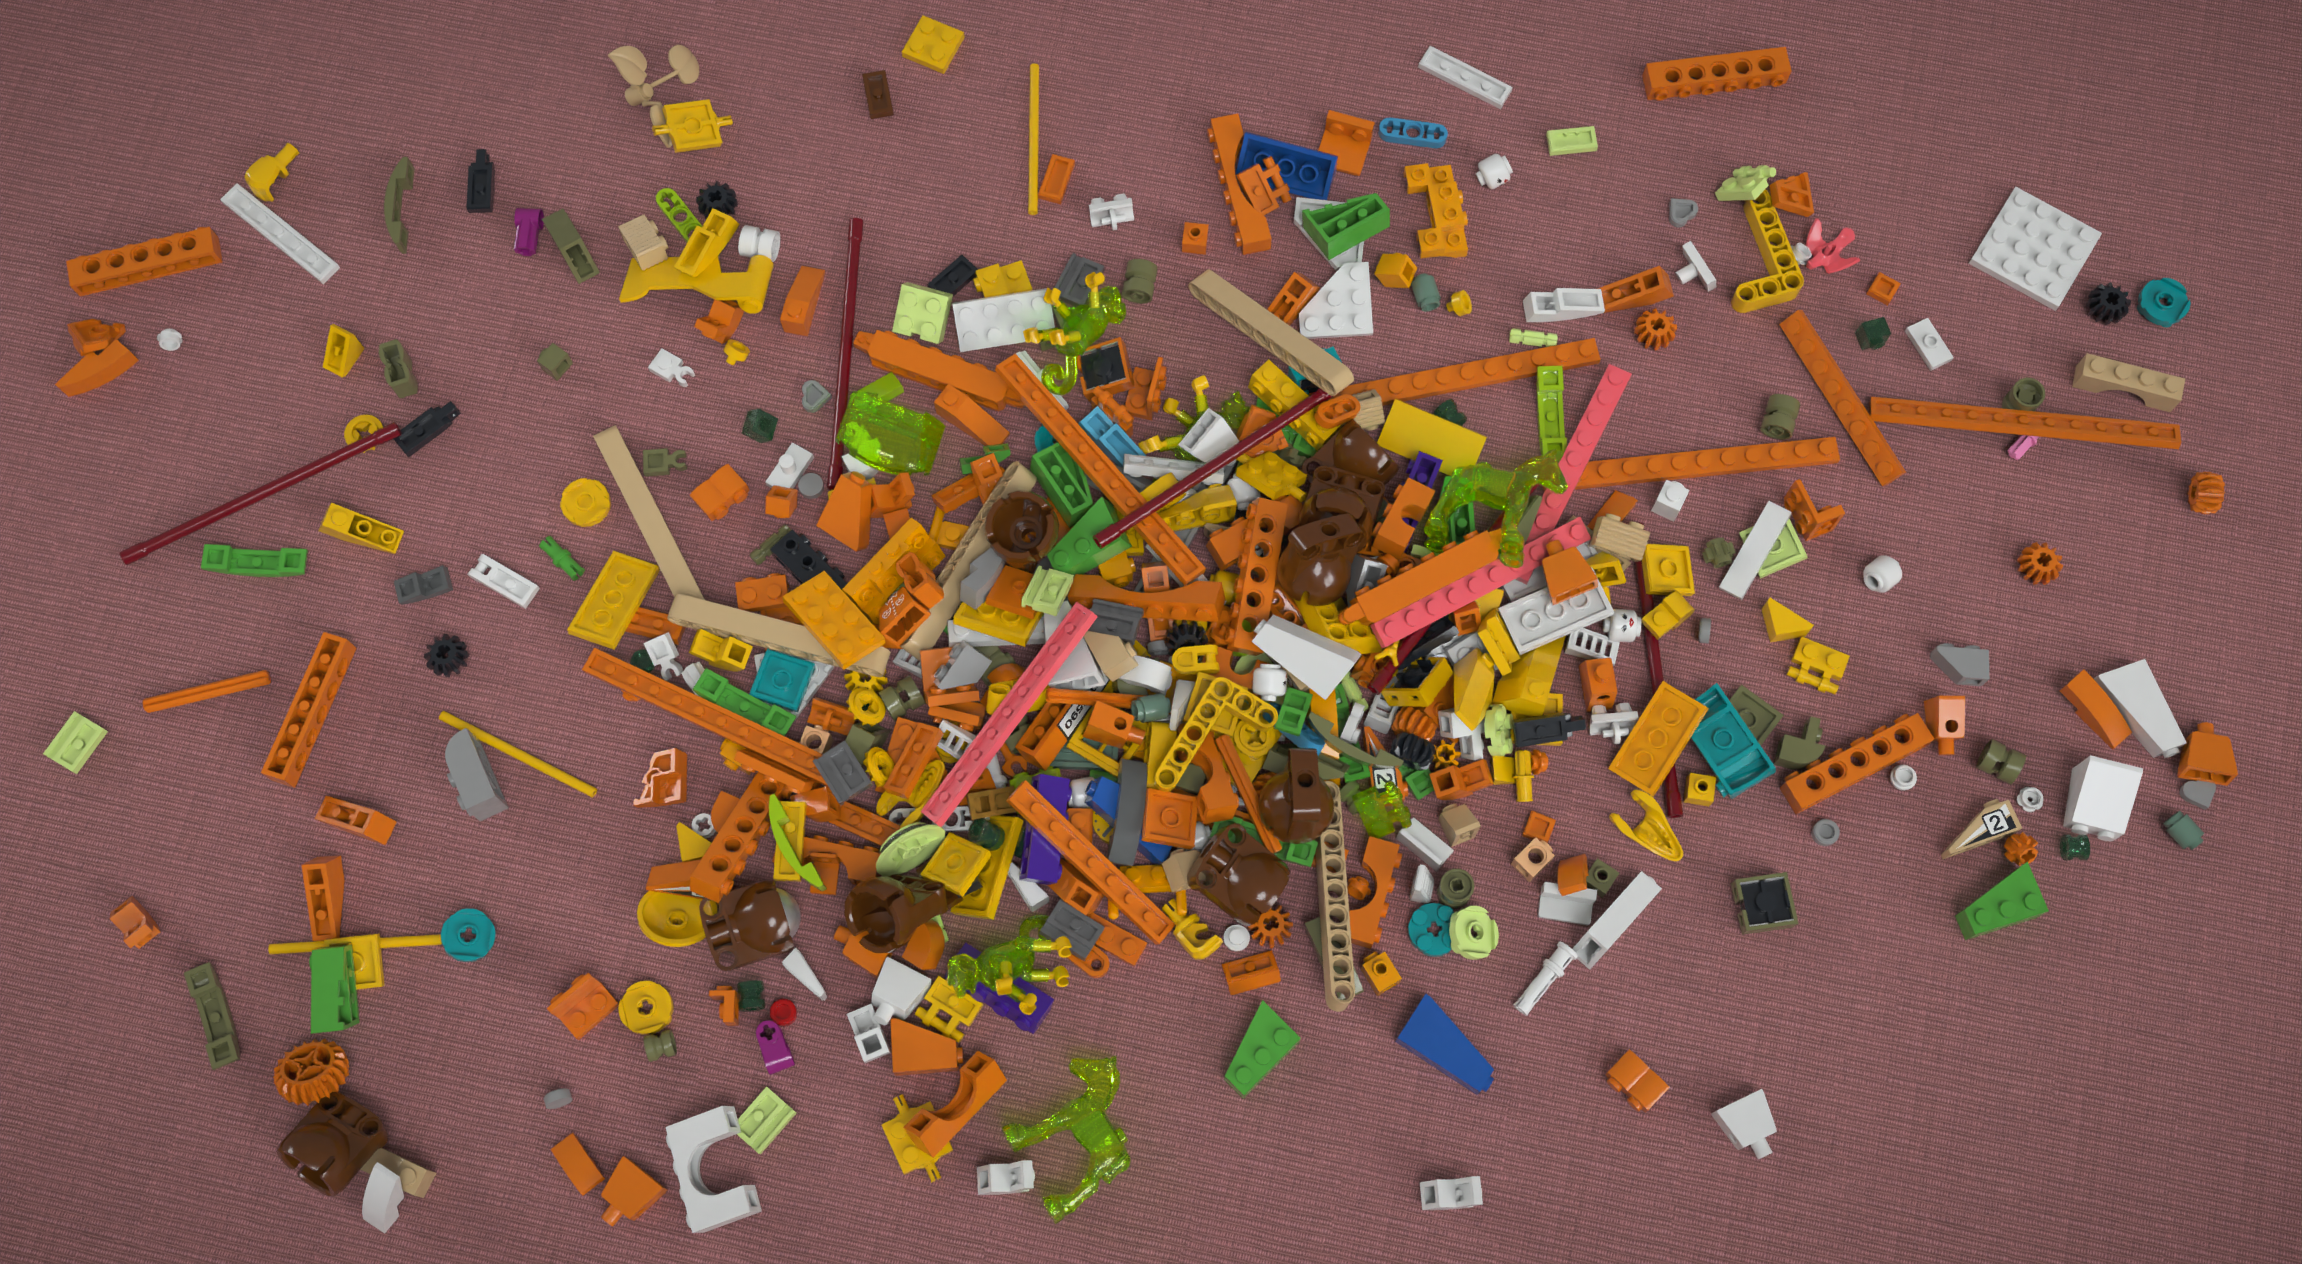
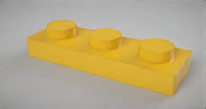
[773,801,807,882]

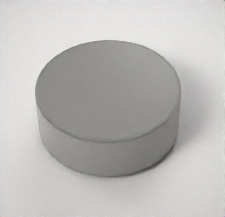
[798,473,824,499]
[1698,618,1711,644]
[1147,640,1168,656]
[1811,819,1840,846]
[543,1088,573,1109]

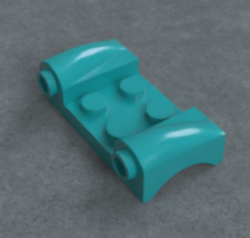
[1691,683,1776,800]

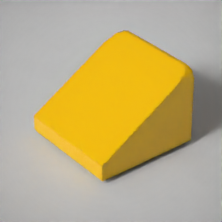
[1490,756,1516,785]

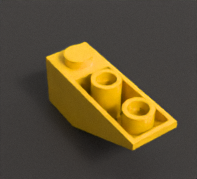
[318,503,404,554]

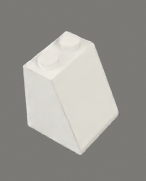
[2063,755,2143,841]

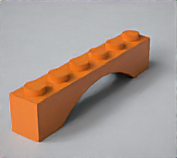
[1207,113,1272,255]
[1068,574,1226,622]

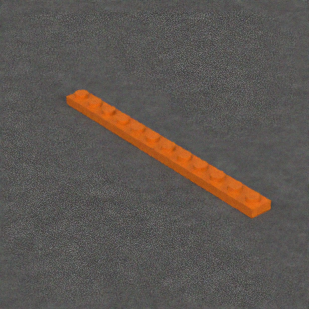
[1309,338,1601,406]
[995,353,1206,586]
[1869,397,2182,449]
[1542,437,1840,492]
[582,648,853,799]

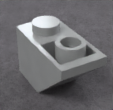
[934,640,992,690]
[1930,643,1990,686]

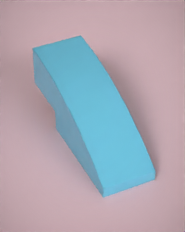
[1078,406,1146,468]

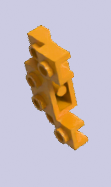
[1403,163,1468,259]
[842,518,946,624]

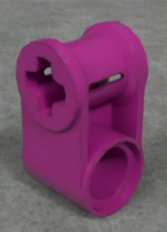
[756,1020,795,1075]

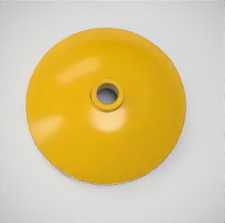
[637,891,717,947]

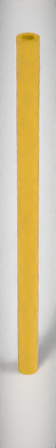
[1028,64,1039,215]
[439,711,598,798]
[268,934,442,954]

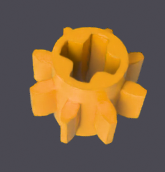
[1432,740,1461,771]

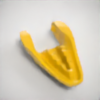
[876,760,945,829]
[1609,790,1683,861]

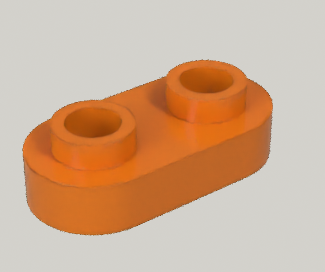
[1314,394,1361,429]
[1066,945,1110,978]

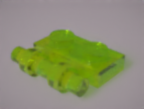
[1352,781,1412,839]

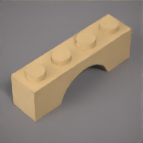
[2072,353,2185,412]

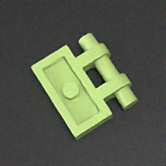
[1715,165,1776,201]

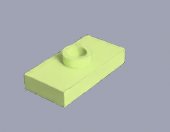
[1546,126,1598,156]

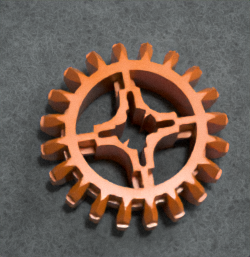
[273,1038,350,1106]

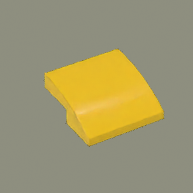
[1478,608,1521,676]

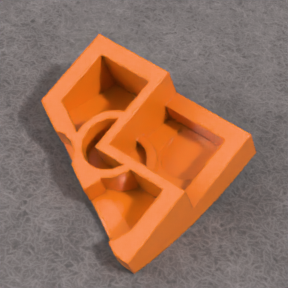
[633,748,687,808]

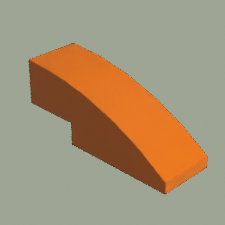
[55,339,139,397]
[2060,669,2132,750]

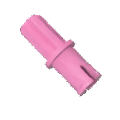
[2007,435,2039,460]

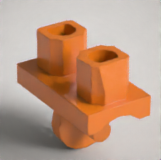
[1205,605,1232,649]
[807,697,856,736]

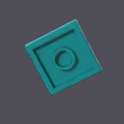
[749,649,816,712]

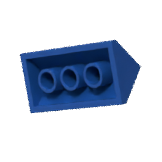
[1235,132,1338,200]

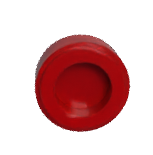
[770,999,797,1027]

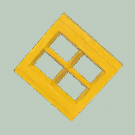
[1066,706,1147,778]

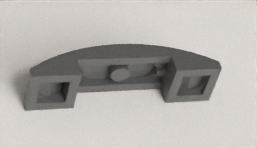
[1107,759,1147,866]

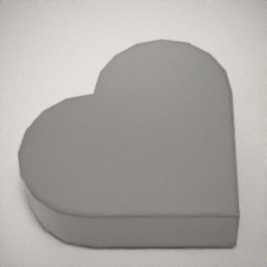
[1669,198,1698,228]
[802,380,832,413]
[2179,780,2216,810]

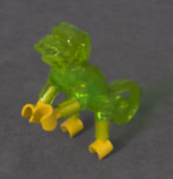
[1023,272,1126,395]
[1138,375,1250,489]
[947,915,1072,1015]

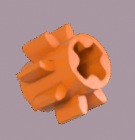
[2004,832,2038,866]

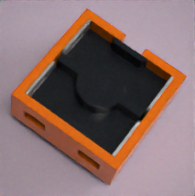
[1074,337,1135,402]

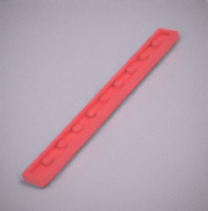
[1515,364,1632,585]
[1370,517,1591,648]
[921,602,1098,828]

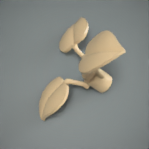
[608,45,699,148]

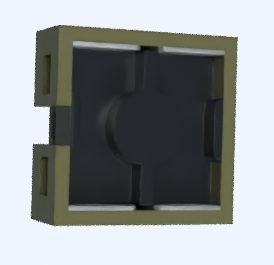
[1731,872,1799,935]

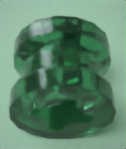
[2060,834,2090,861]

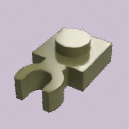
[643,448,687,477]

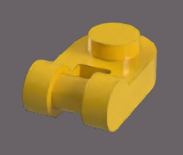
[1172,645,1219,675]

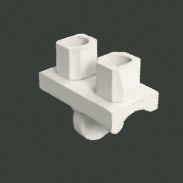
[1089,193,1134,231]
[1588,703,1639,744]

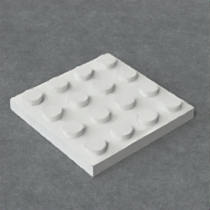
[1969,187,2102,311]

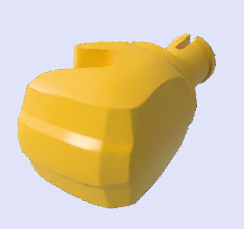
[245,143,299,202]
[1162,899,1223,960]

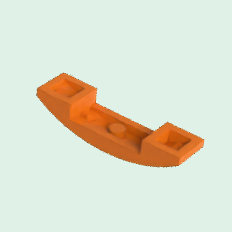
[970,453,1030,543]

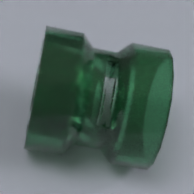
[1433,399,1468,426]
[968,818,1005,851]
[737,980,765,1012]

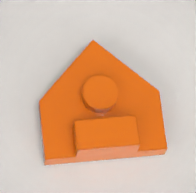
[67,319,126,356]
[1236,404,1288,458]

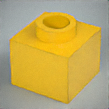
[1683,773,1716,807]

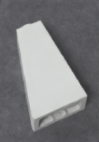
[1044,600,1106,690]
[1252,615,1362,700]
[2094,659,2187,758]
[1573,871,1662,970]

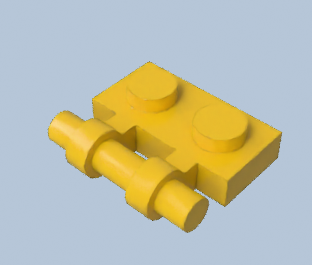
[1786,637,1850,695]
[914,976,983,1043]

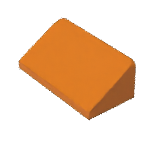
[1587,490,1638,531]
[1222,950,1281,995]

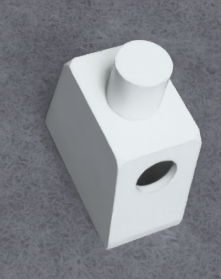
[1178,408,1239,466]
[871,957,931,1025]
[1711,1089,1777,1159]

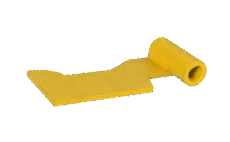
[619,255,773,314]

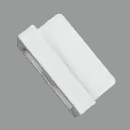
[1396,817,1454,872]
[1538,882,1597,926]

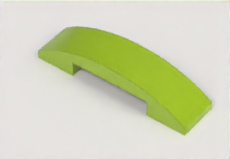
[1537,366,1567,463]
[769,794,827,891]

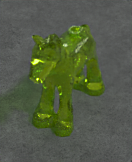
[1424,449,1568,568]
[1001,1056,1131,1225]

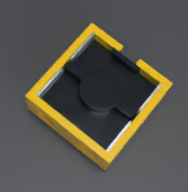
[1381,657,1453,707]

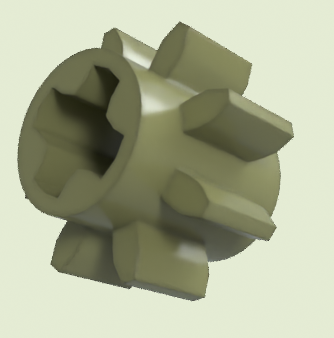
[1702,538,1736,568]

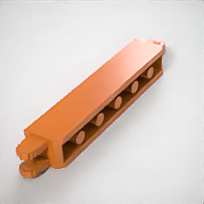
[853,330,1025,412]
[1337,528,1509,626]

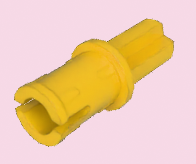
[1513,750,1534,802]

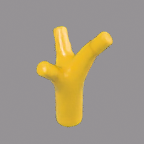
[1374,640,1400,666]

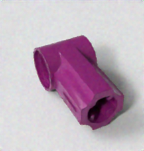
[514,208,544,256]

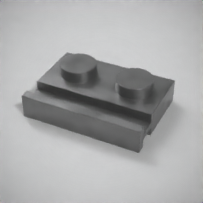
[1054,253,1105,310]
[1088,599,1144,645]
[813,741,873,805]
[1039,900,1105,961]

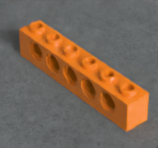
[1642,47,1792,101]
[66,227,223,297]
[1225,497,1288,656]
[261,632,357,788]
[1780,713,1935,815]
[690,772,792,903]

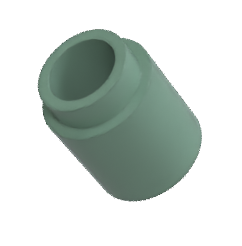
[1411,273,1441,312]
[1131,693,1171,723]
[2163,810,2204,850]

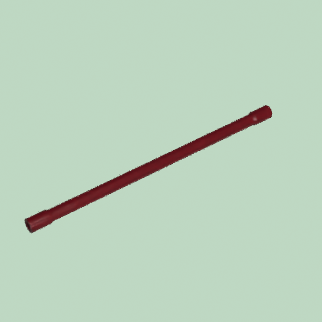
[827,218,864,490]
[1093,388,1344,549]
[119,422,402,565]
[1367,460,1552,695]
[1635,522,1684,818]

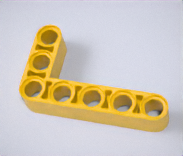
[1731,189,1804,313]
[1294,591,1384,654]
[1154,677,1278,792]

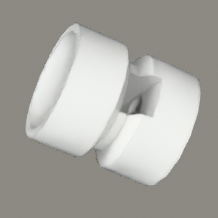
[738,225,780,262]

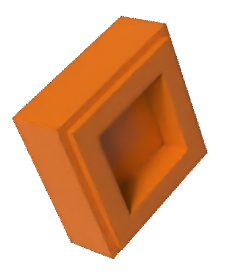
[1866,272,1901,306]
[1522,811,1556,843]

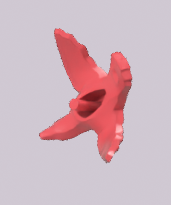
[1806,218,1860,274]

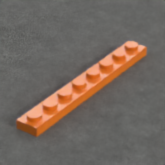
[1779,310,1906,486]
[1006,780,1175,945]

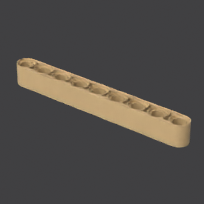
[1188,269,1354,396]
[593,425,705,600]
[900,461,1037,660]
[667,594,891,677]
[1314,781,1355,1012]

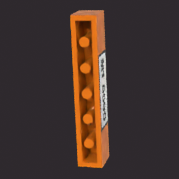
[1015,668,1110,771]

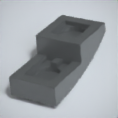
[394,565,453,605]

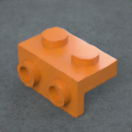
[735,573,789,612]
[928,702,986,732]

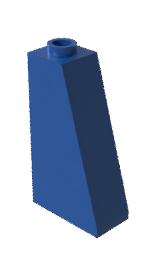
[1085,776,1172,865]
[1395,994,1494,1095]

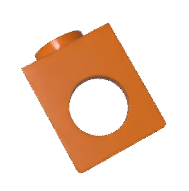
[810,852,840,896]

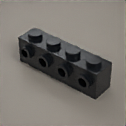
[770,530,847,591]

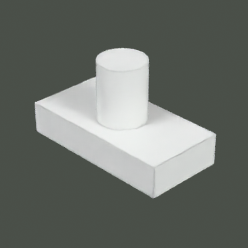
[1675,241,1716,292]
[765,443,814,489]

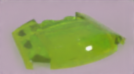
[835,391,946,477]

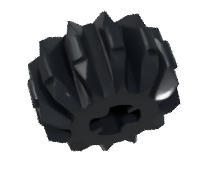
[696,181,738,219]
[2085,282,2131,325]
[1164,620,1208,660]
[424,634,470,678]
[1390,732,1435,771]

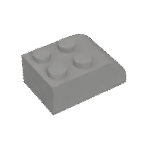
[445,728,509,822]

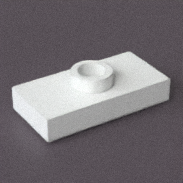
[1905,318,1954,371]

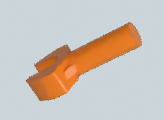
[999,743,1028,779]

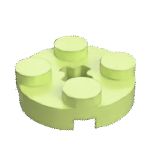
[1484,704,1513,756]
[1449,906,1499,960]

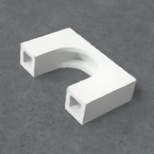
[666,1106,762,1233]

